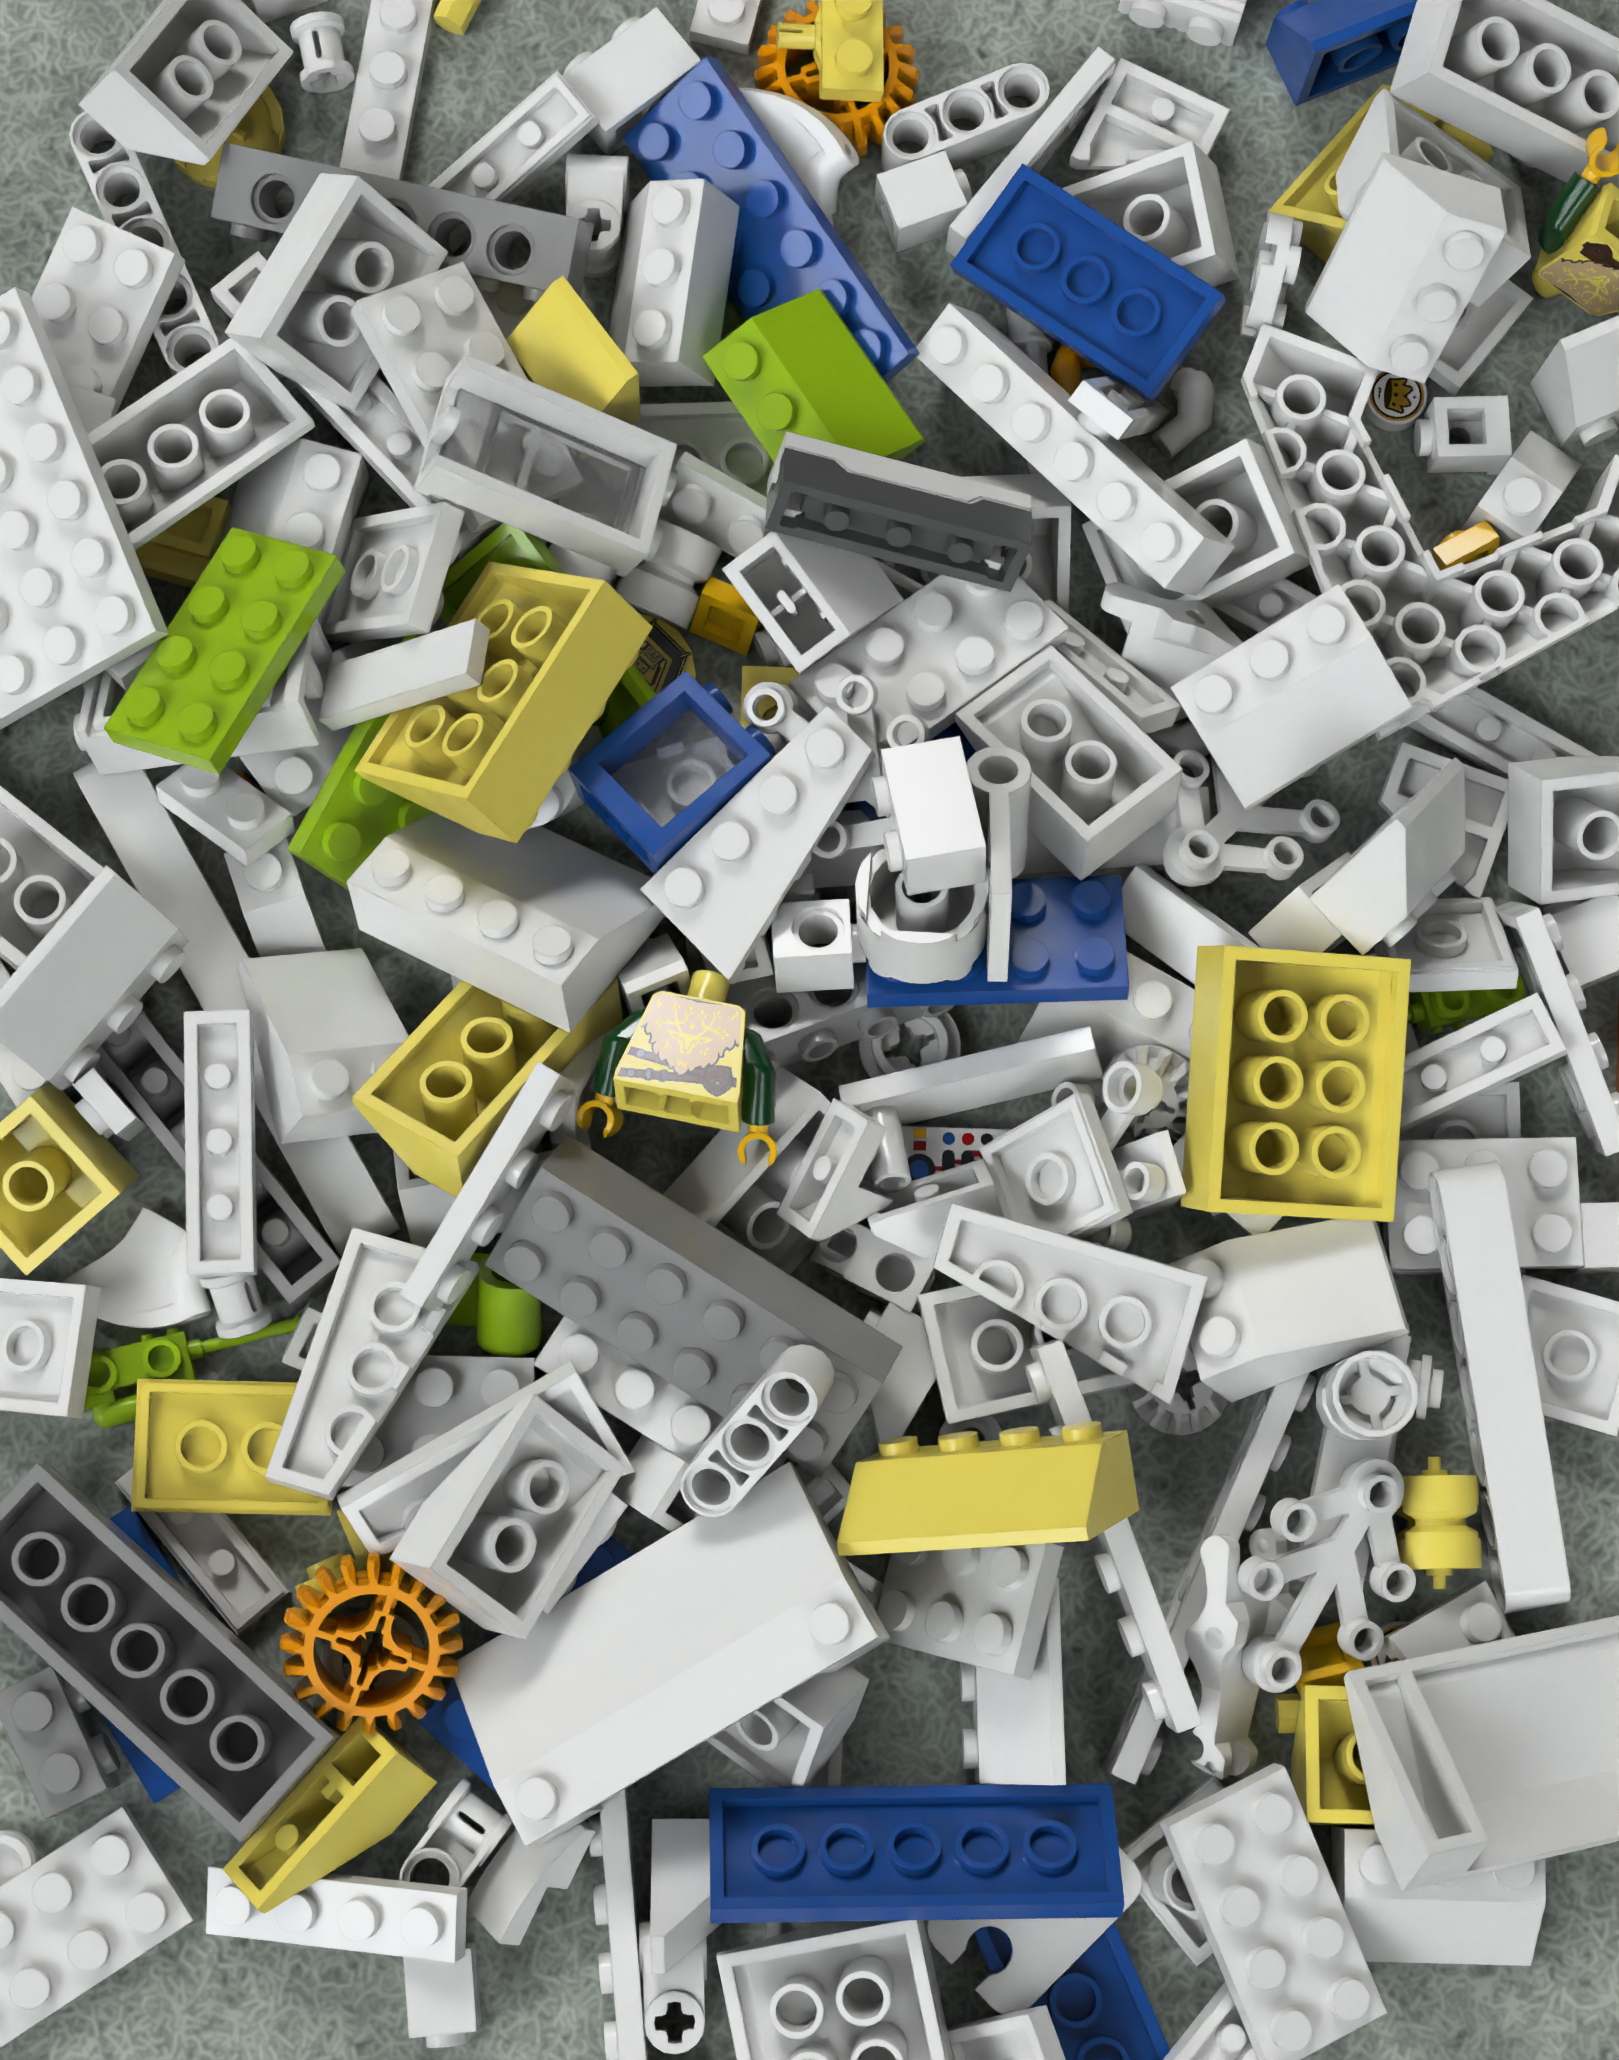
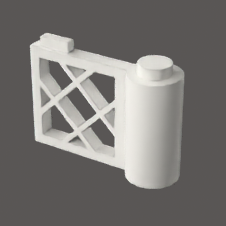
[967,746,1032,982]

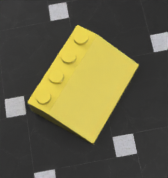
[354,561,653,843]
[1180,945,1411,1222]

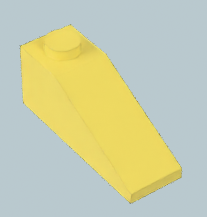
[223,1716,437,1914]

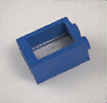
[568,671,776,874]

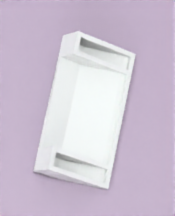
[454,1462,891,1846]
[1344,1615,1619,1892]

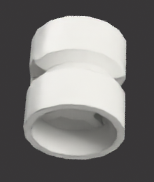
[616,519,722,631]
[1316,1351,1418,1441]

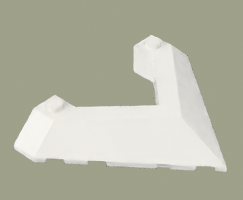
[1241,323,1619,741]

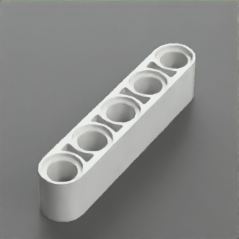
[69,111,220,376]

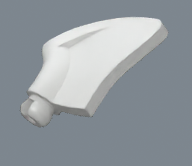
[738,88,859,227]
[62,1207,212,1329]

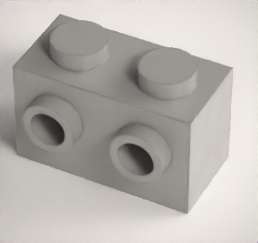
[0,1666,121,1819]

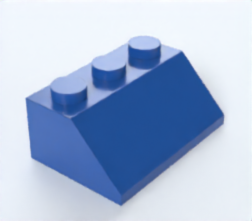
[1265,0,1417,106]

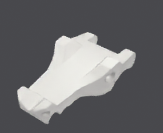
[1100,582,1243,722]
[1184,1528,1295,1780]

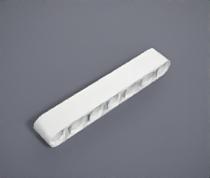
[1428,1160,1571,1614]

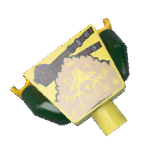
[1532,127,1619,316]
[576,970,778,1167]

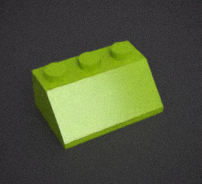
[702,289,926,462]

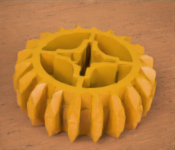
[754,0,919,159]
[280,1552,463,1735]

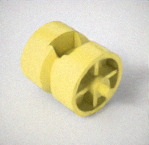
[1396,1457,1482,1589]

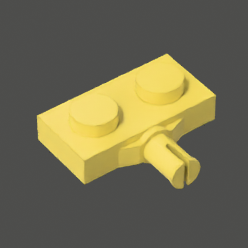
[776,0,884,102]

